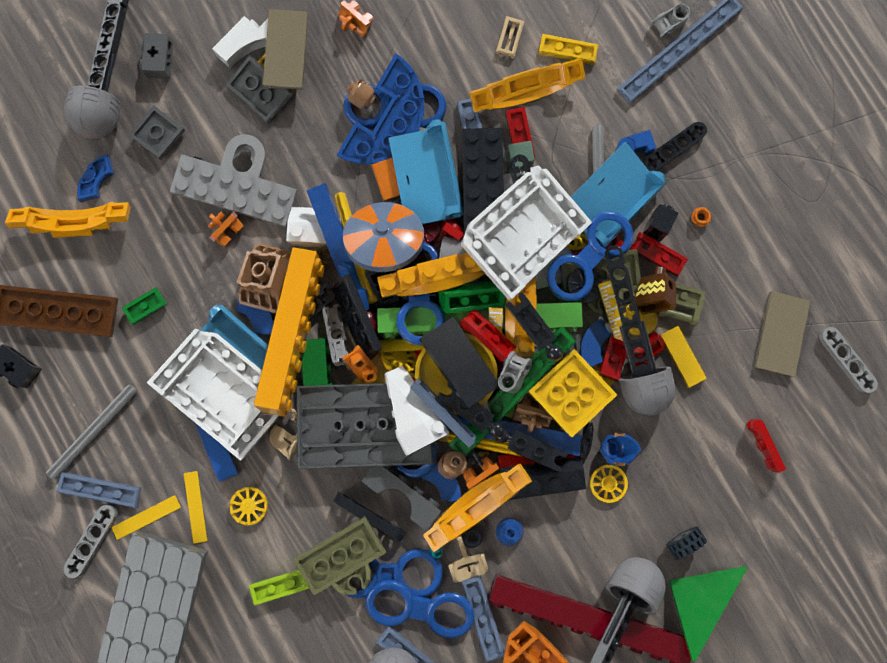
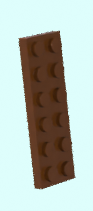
[0,285,118,338]

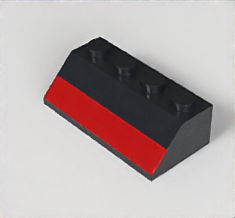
[498,454,586,500]

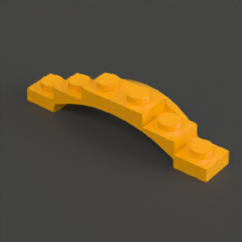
[469,58,586,112]
[5,202,131,238]
[377,253,485,298]
[505,276,537,366]
[423,464,532,552]

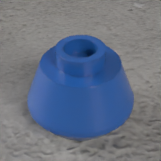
[496,518,524,546]

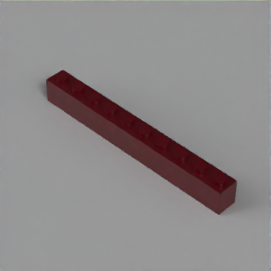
[489,574,691,663]

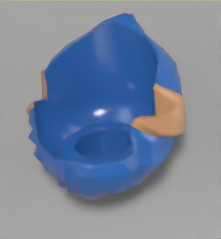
[600,432,641,466]

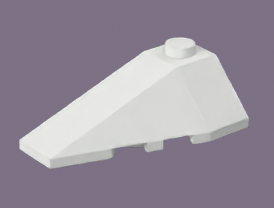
[286,207,344,247]
[385,366,449,456]

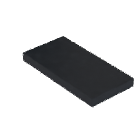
[332,274,382,358]
[419,317,499,409]

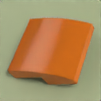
[372,158,408,202]

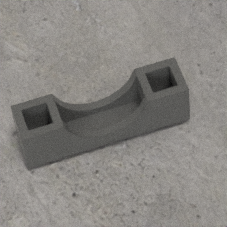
[362,466,441,531]

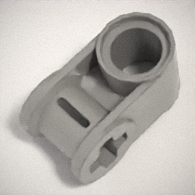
[651,4,690,39]
[498,352,532,394]

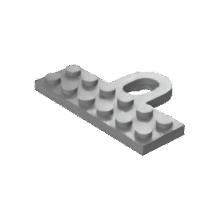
[170,134,297,227]

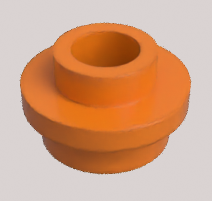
[691,207,711,227]

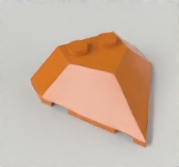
[503,621,569,663]

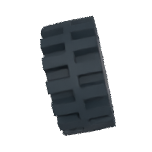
[666,526,707,560]

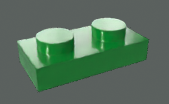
[122,287,168,325]

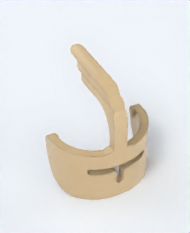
[269,409,297,461]
[448,536,488,583]

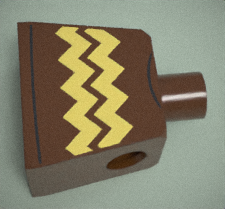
[632,266,676,314]

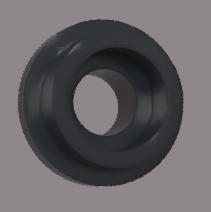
[462,527,483,548]

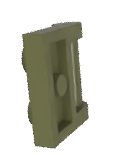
[657,284,706,326]

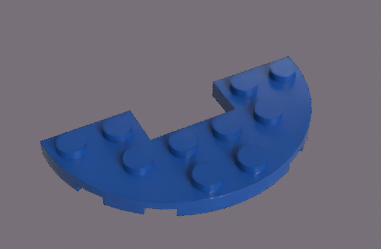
[336,53,425,164]

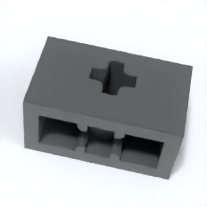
[140,33,173,78]

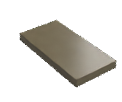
[263,9,309,90]
[754,291,810,377]

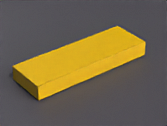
[538,34,599,65]
[660,326,707,388]

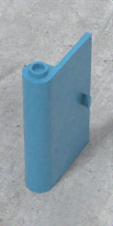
[389,120,464,225]
[571,142,666,249]
[200,305,268,370]

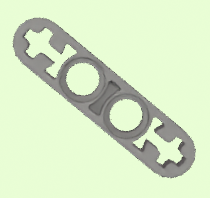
[819,327,878,393]
[64,505,118,578]

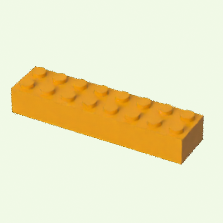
[254,247,324,417]

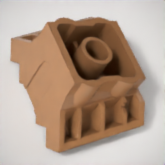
[237,244,291,313]

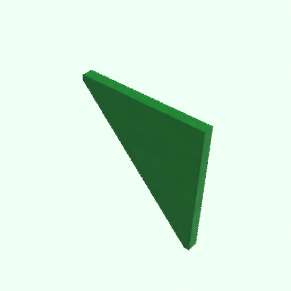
[669,566,747,662]

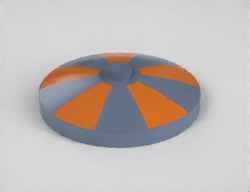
[343,202,424,272]

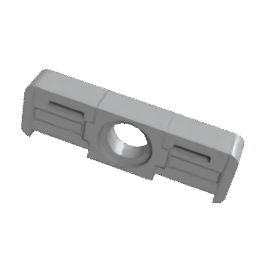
[322,304,349,366]

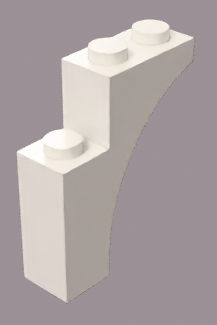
[212,16,268,69]

